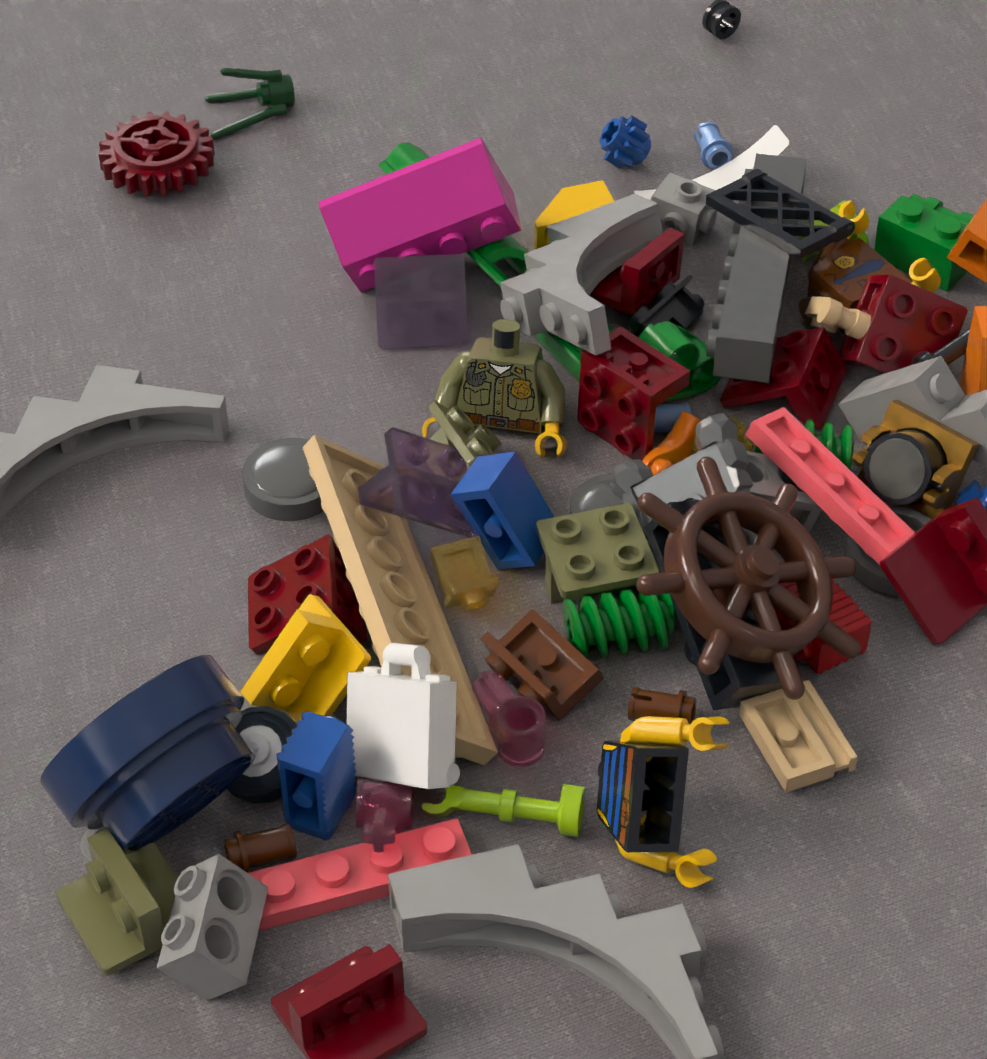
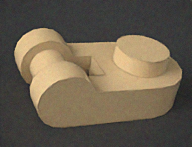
[805,296,871,340]

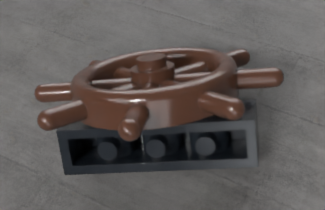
[637,457,861,710]

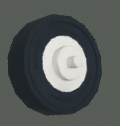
[227,706,297,803]

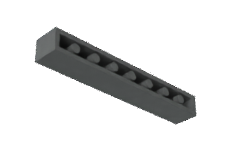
[706,153,807,383]

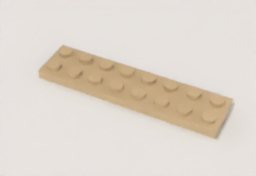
[302,435,498,766]

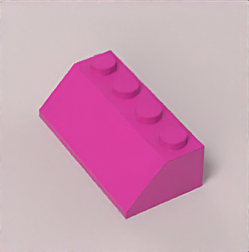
[318,137,522,292]

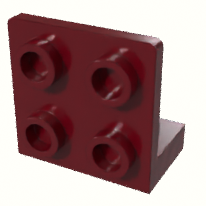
[589,228,685,315]
[839,274,968,374]
[577,326,690,461]
[720,327,847,429]
[880,497,987,645]
[248,534,367,654]

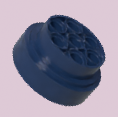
[40,655,256,854]

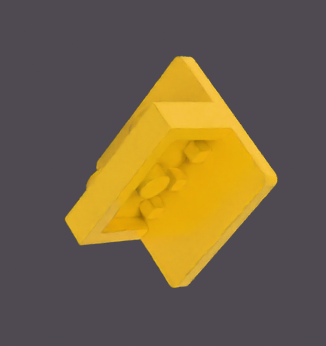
[240,594,371,722]

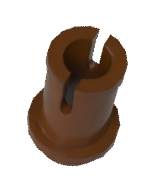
[628,687,697,724]
[224,823,297,873]

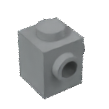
[651,172,717,247]

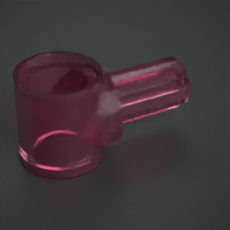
[472,671,545,767]
[356,779,414,853]

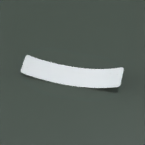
[634,125,790,200]

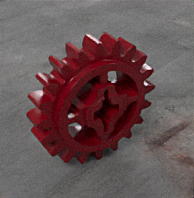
[98,111,215,197]

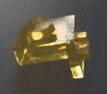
[429,536,500,611]

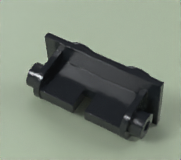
[627,275,705,337]

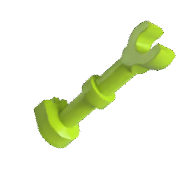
[422,784,586,837]

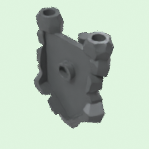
[609,413,757,573]

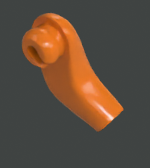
[642,411,702,475]

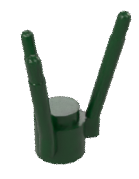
[205,68,295,140]

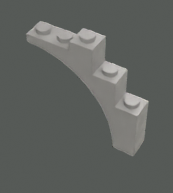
[500,194,663,355]
[838,356,987,467]
[0,365,229,521]
[388,844,724,1059]

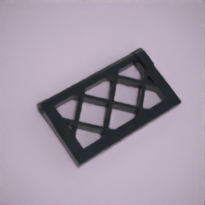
[706,168,855,259]

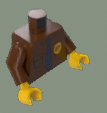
[799,200,941,334]

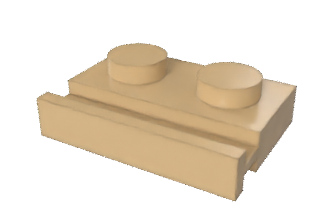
[739,680,857,793]

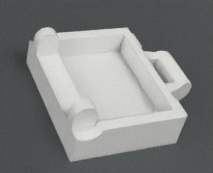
[347,643,460,789]

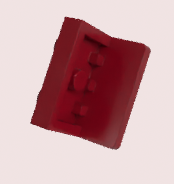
[271,944,428,1059]

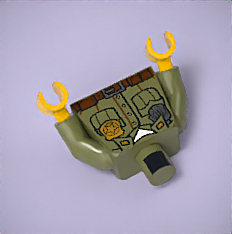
[422,319,567,457]

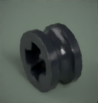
[702,0,741,39]

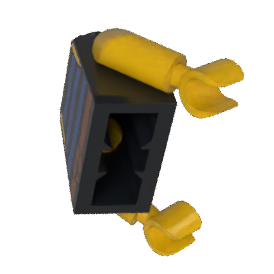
[596,716,729,888]

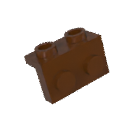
[480,609,604,721]

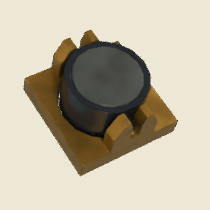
[852,400,980,519]

